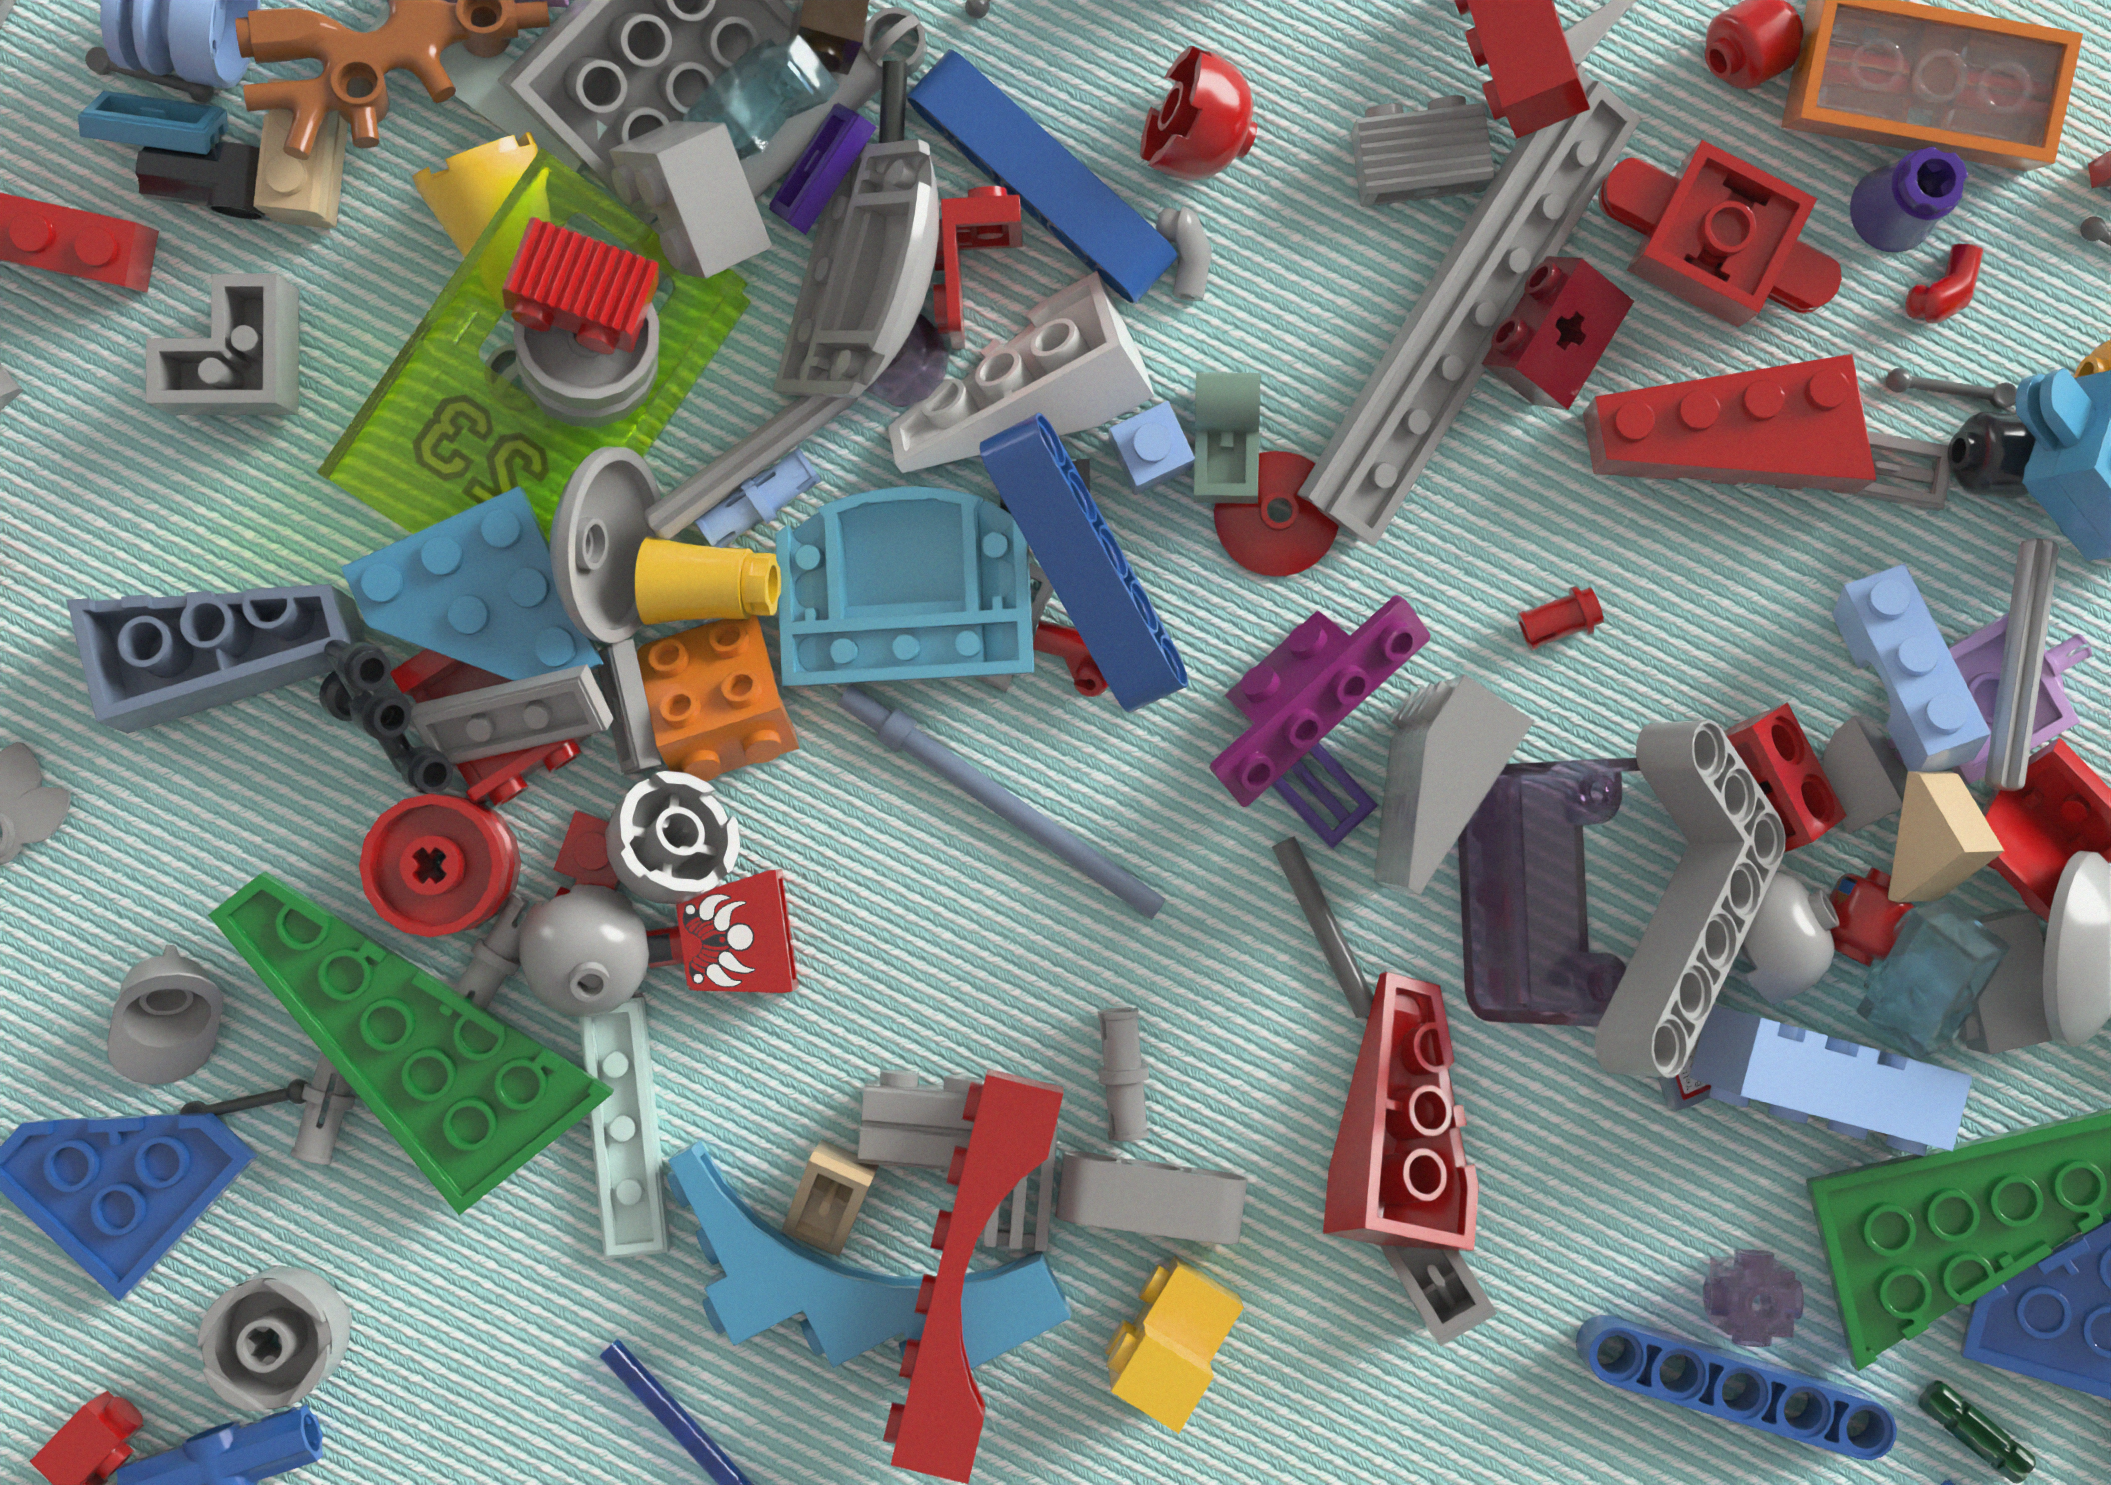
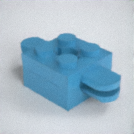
[2015,368,2111,561]

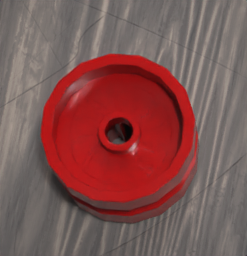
[359,794,521,938]

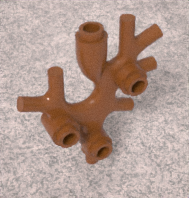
[235,0,550,160]

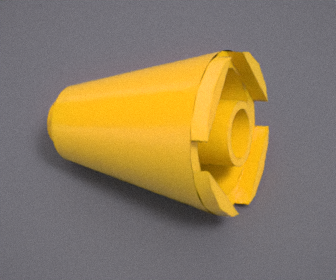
[412,132,551,312]

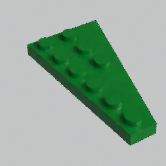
[208,871,614,1216]
[1805,1108,2111,1371]

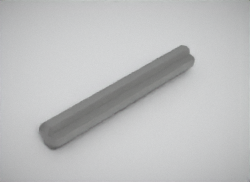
[644,396,858,540]
[1985,538,2059,791]

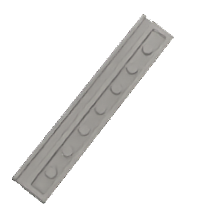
[1297,63,1642,546]

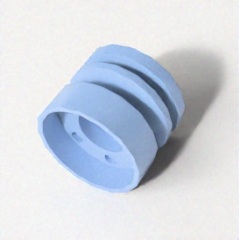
[100,0,260,89]

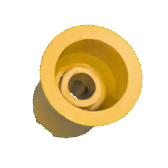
[635,536,781,626]

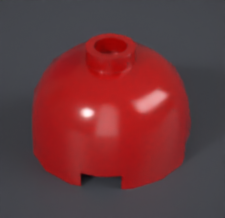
[1140,46,1258,181]

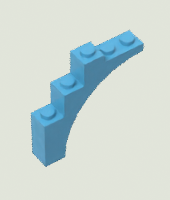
[667,1140,1071,1370]

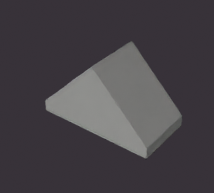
[1380,1245,1497,1347]

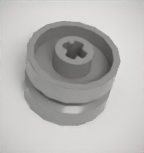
[513,303,659,427]

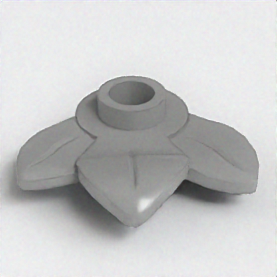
[0,742,71,865]

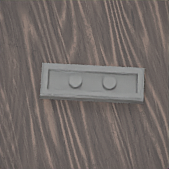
[411,664,614,765]

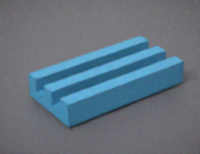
[78,91,228,154]

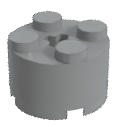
[198,1266,352,1411]

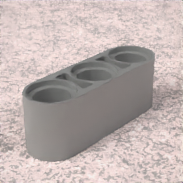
[1055,1151,1248,1245]

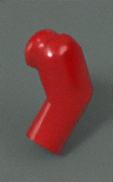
[1033,619,1108,697]

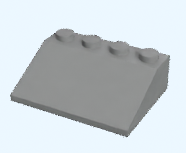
[497,0,803,225]
[1374,674,1535,895]

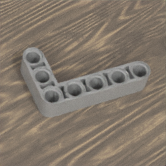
[1595,720,1786,1078]

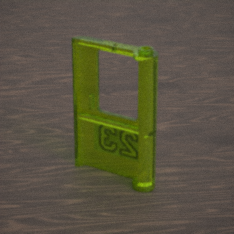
[316,147,751,544]

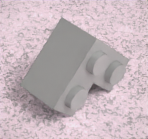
[609,121,772,279]
[146,273,299,415]

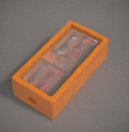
[1781,0,2083,172]

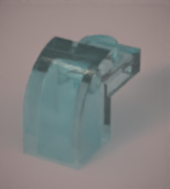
[682,35,839,161]

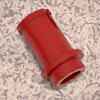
[1517,586,1604,651]

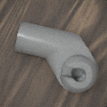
[1156,207,1212,301]

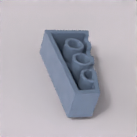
[67,584,366,734]

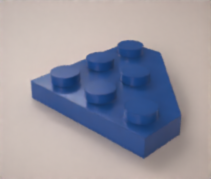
[0,1112,259,1301]
[1959,1219,2111,1400]

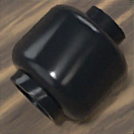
[1947,412,2036,498]

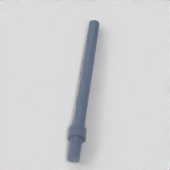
[837,684,1166,920]

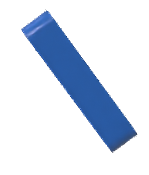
[906,49,1178,305]
[979,412,1188,713]
[1576,1315,1897,1460]

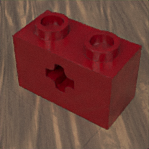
[1481,256,1634,410]

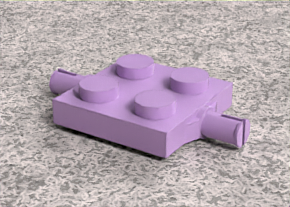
[1888,612,2092,785]

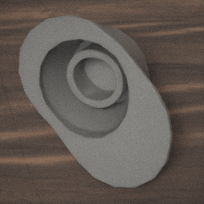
[107,944,223,1085]

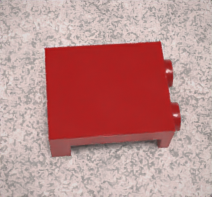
[390,648,592,807]

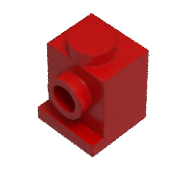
[29,1390,144,1485]

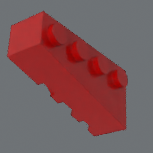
[1583,354,1877,494]

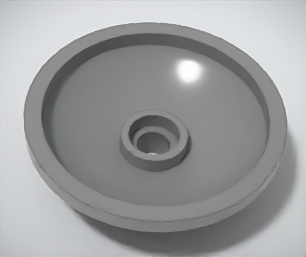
[549,447,661,643]
[2043,851,2111,1047]

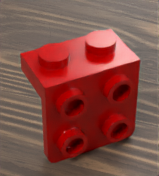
[933,186,1023,350]
[1982,737,2111,923]

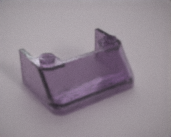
[1458,758,1640,1027]

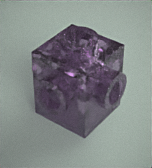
[1703,1249,1804,1347]

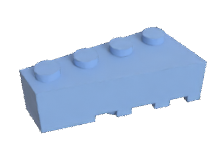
[1690,1004,1972,1156]

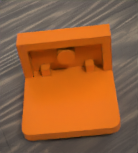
[637,615,800,782]

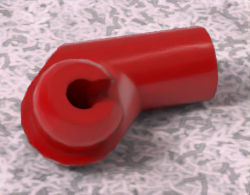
[1905,244,1984,324]

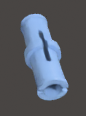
[695,447,822,548]

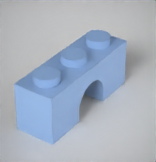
[1832,563,1991,771]

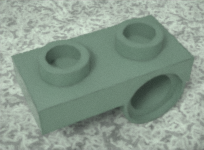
[1194,372,1261,504]

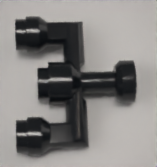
[319,639,453,794]

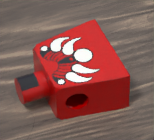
[646,869,799,993]

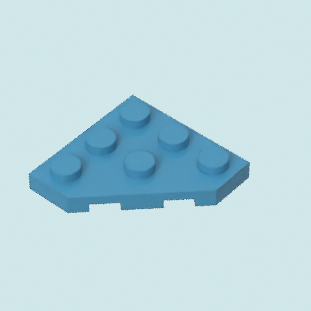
[341,486,604,681]

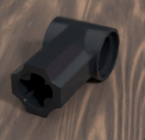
[135,142,266,220]

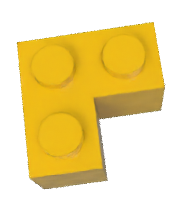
[1104,1255,1244,1434]

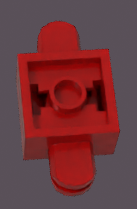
[1598,140,1842,328]

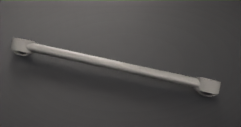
[483,7,927,411]

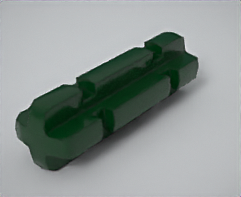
[1918,1380,2036,1484]

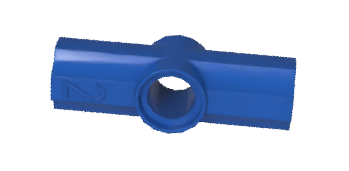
[116,1404,323,1485]

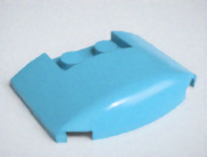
[776,487,1034,687]

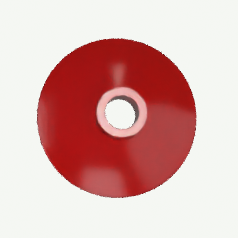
[1214,451,1339,577]

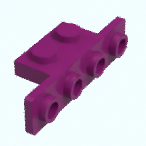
[1209,595,1431,807]

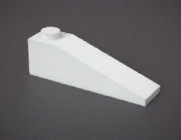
[888,271,1155,473]

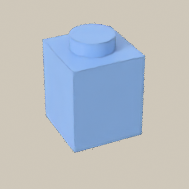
[1108,401,1195,496]

